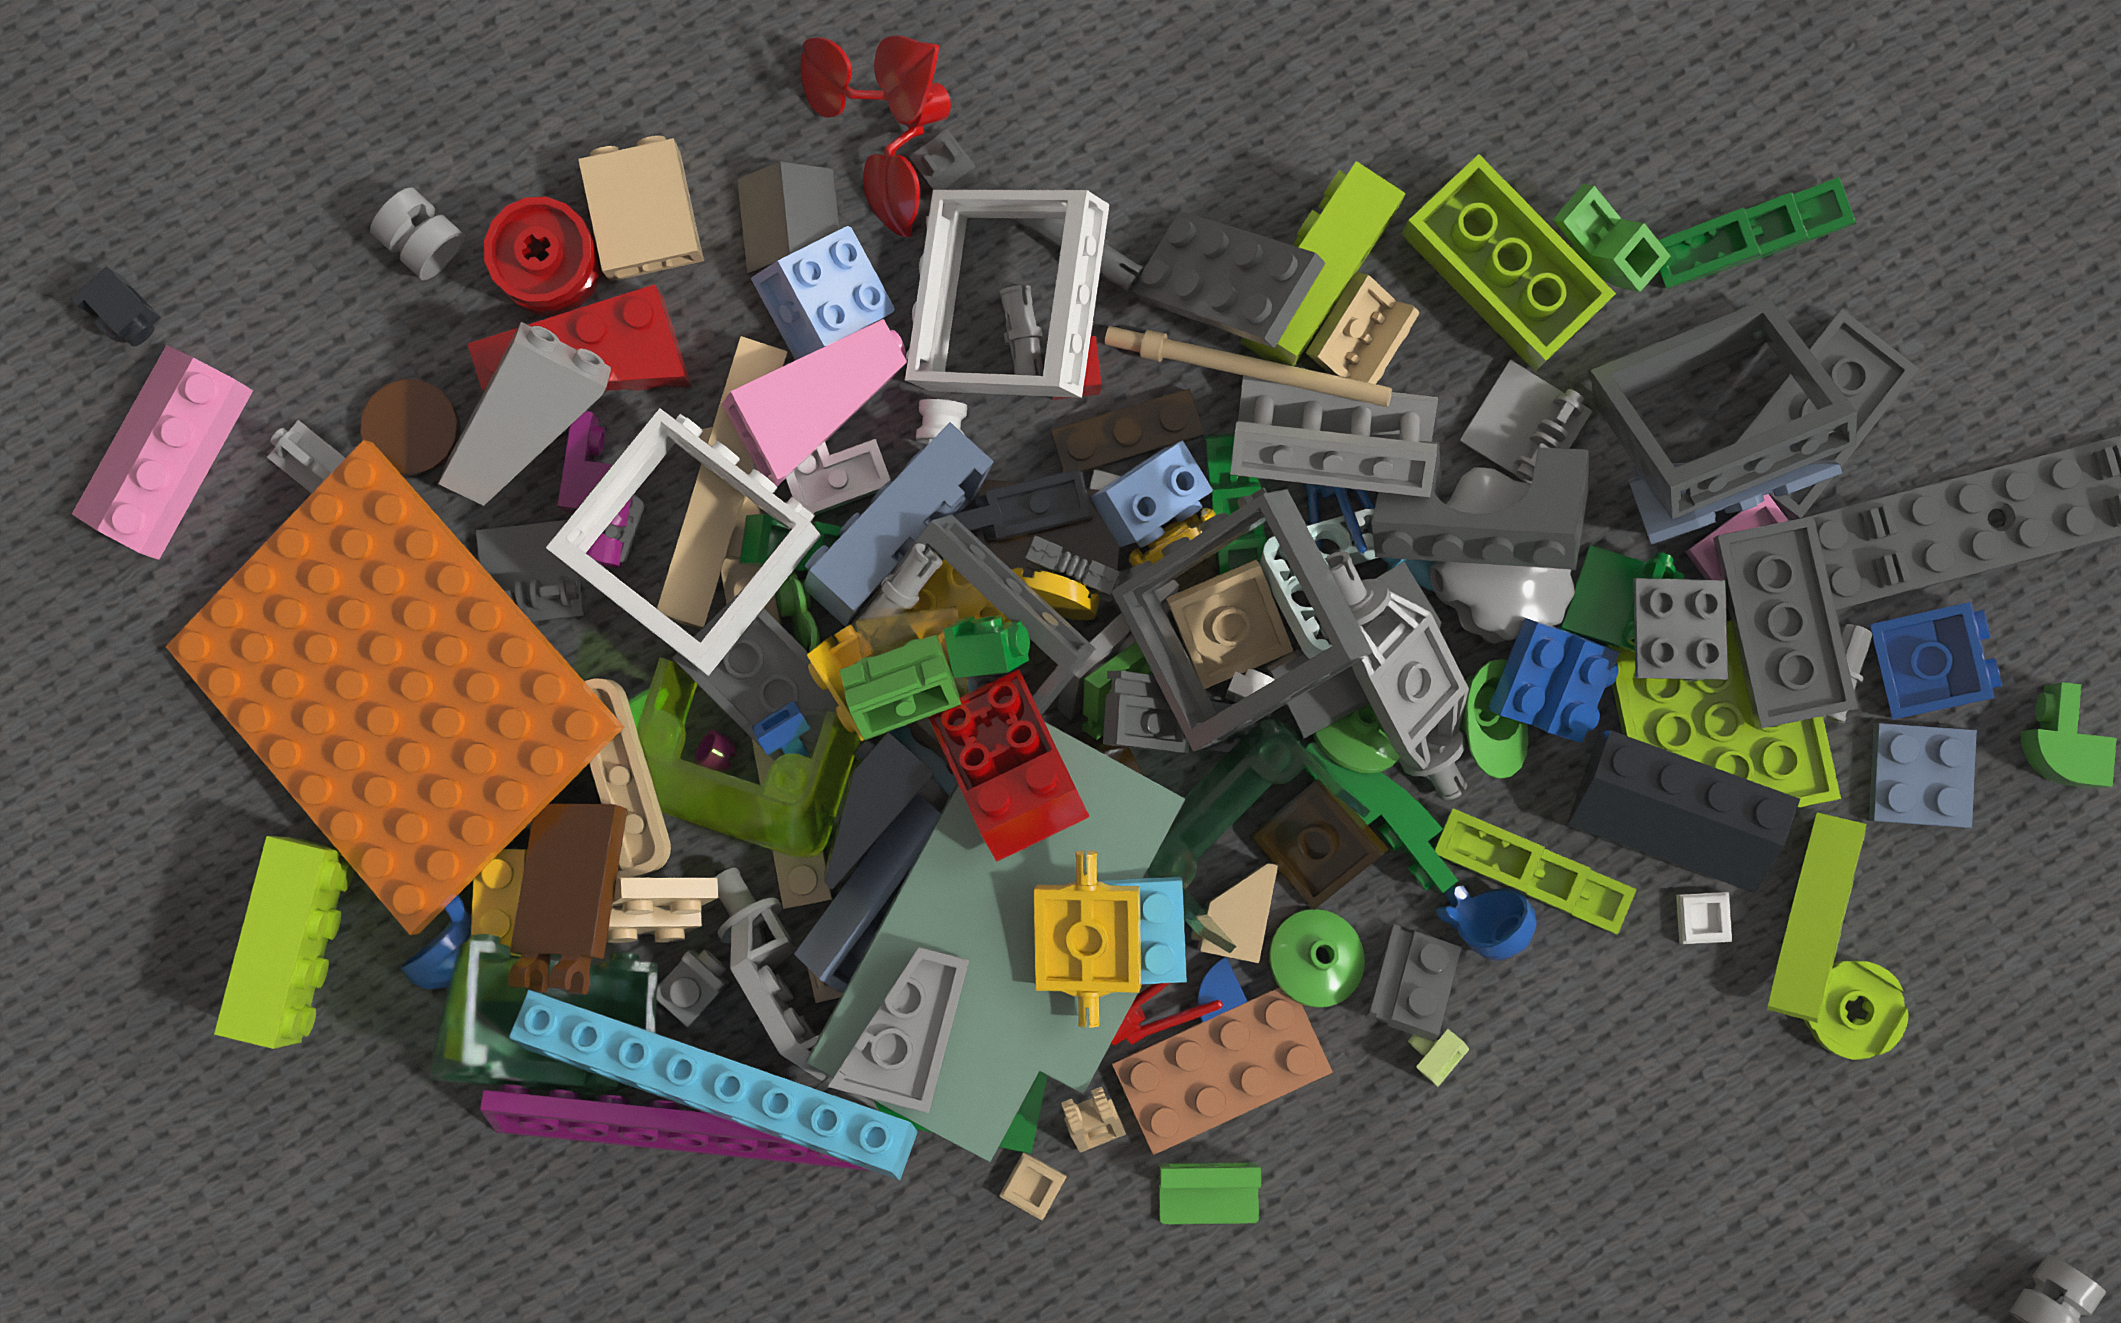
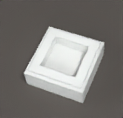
[1676,892,1732,944]

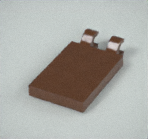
[508,804,628,995]

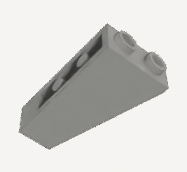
[439,322,611,506]

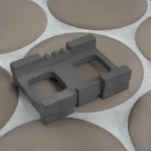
[1025,535,1120,603]

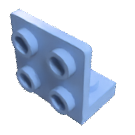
[751,226,895,360]

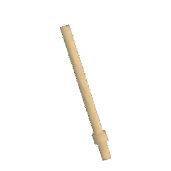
[1105,326,1392,407]

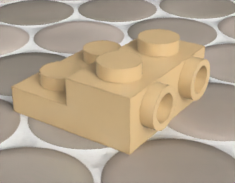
[607,878,718,943]

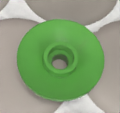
[1313,704,1400,773]
[1269,909,1365,1008]

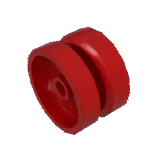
[484,197,602,316]

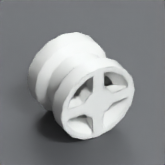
[916,399,967,444]

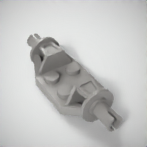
[1325,551,1469,800]
[715,868,879,1111]

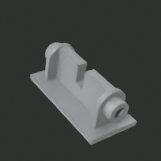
[267,420,346,493]

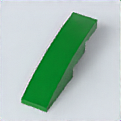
[1658,177,1856,289]
[1205,433,1267,576]

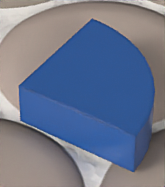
[1197,956,1247,1022]

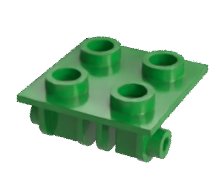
[1562,545,1685,652]

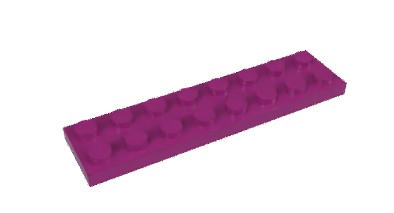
[480,1085,871,1171]

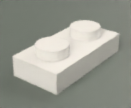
[1225,668,1275,717]

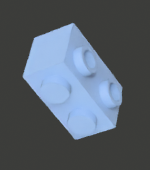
[1089,440,1213,548]

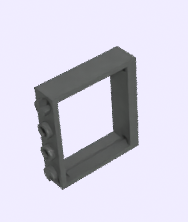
[1591,298,1857,520]
[1111,488,1373,752]
[837,515,1096,775]

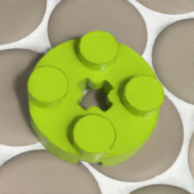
[1804,961,1908,1060]

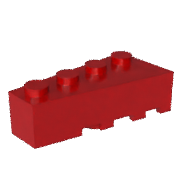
[468,284,692,391]

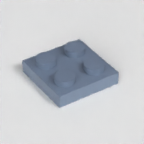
[1869,723,1977,828]

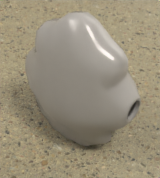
[1429,467,1575,644]

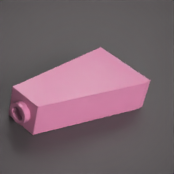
[722,319,907,486]

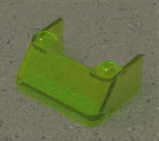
[637,658,860,858]

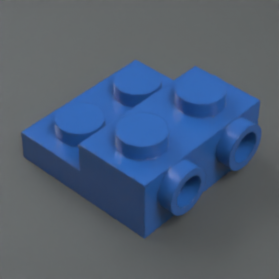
[1870,602,2002,720]
[1488,617,1619,743]

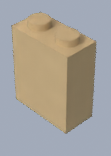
[578,136,704,282]

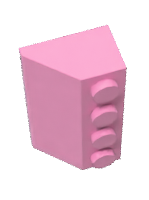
[72,345,253,560]

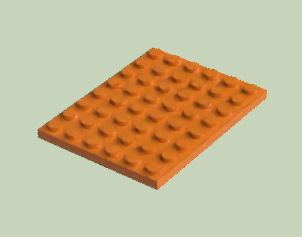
[166,440,624,935]

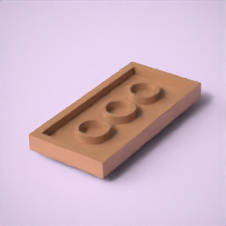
[1112,986,1333,1155]

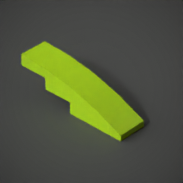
[1435,808,1637,935]
[1767,812,1867,1023]

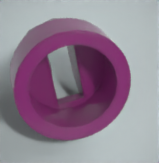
[694,730,737,773]

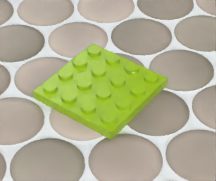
[1606,620,1841,807]

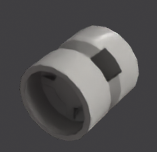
[370,187,465,280]
[2009,1254,2106,1323]

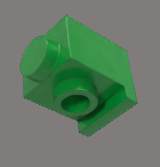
[943,615,1030,678]

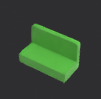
[1159,1162,1261,1224]

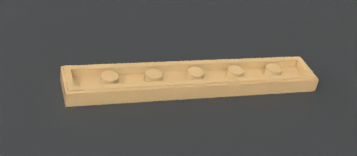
[657,336,787,629]

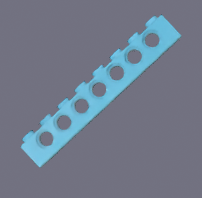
[509,990,918,1180]

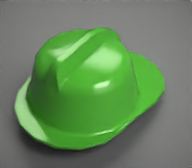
[1460,659,1528,779]

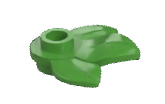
[775,571,820,651]

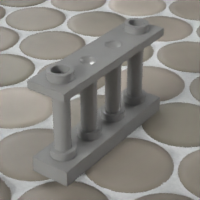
[1230,375,1438,498]

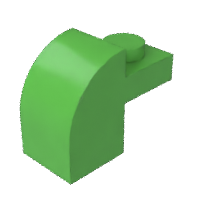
[1553,184,1671,292]
[2021,682,2117,789]

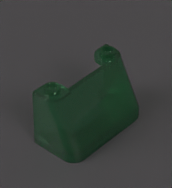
[430,934,658,1096]

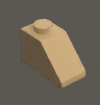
[1191,863,1278,963]

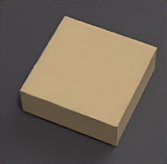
[999,1152,1067,1221]

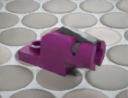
[557,411,645,568]

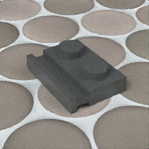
[1103,671,1189,753]
[1366,924,1461,1042]

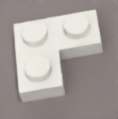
[786,439,890,515]

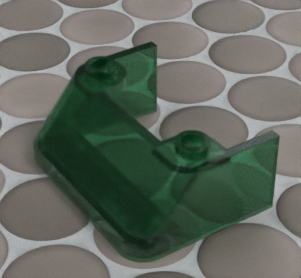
[1147,719,1371,953]

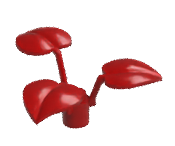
[801,35,951,237]

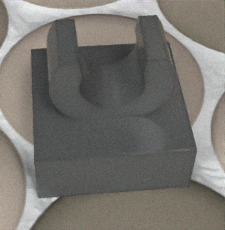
[909,129,976,192]

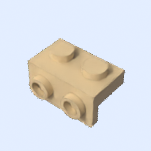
[1306,272,1419,384]

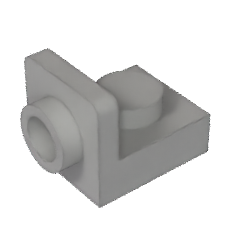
[652,949,730,1027]

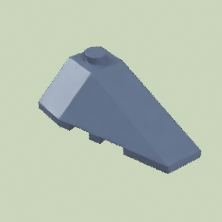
[1628,460,1842,544]

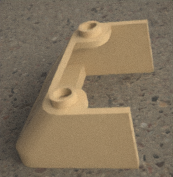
[584,678,671,880]

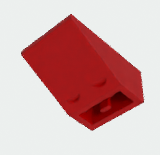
[928,669,1090,862]

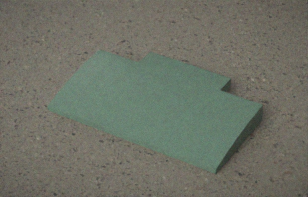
[806,722,1185,1162]

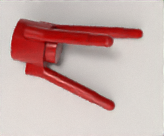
[1111,983,1223,1045]

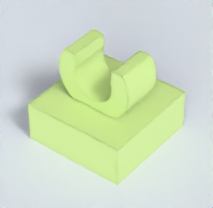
[1408,1029,1469,1087]

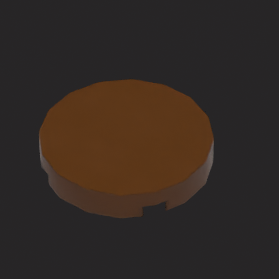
[360,379,461,477]

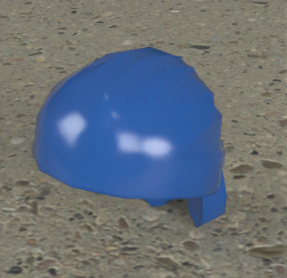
[1436,885,1537,961]
[400,894,472,989]

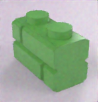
[839,634,961,740]

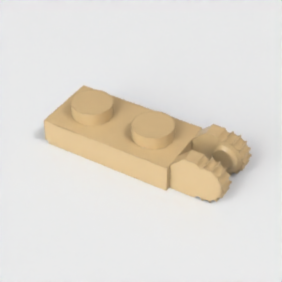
[1061,1087,1126,1153]

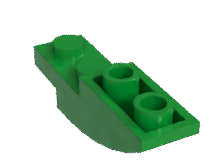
[1300,742,1458,893]

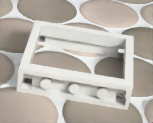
[905,190,1109,398]
[546,408,821,676]

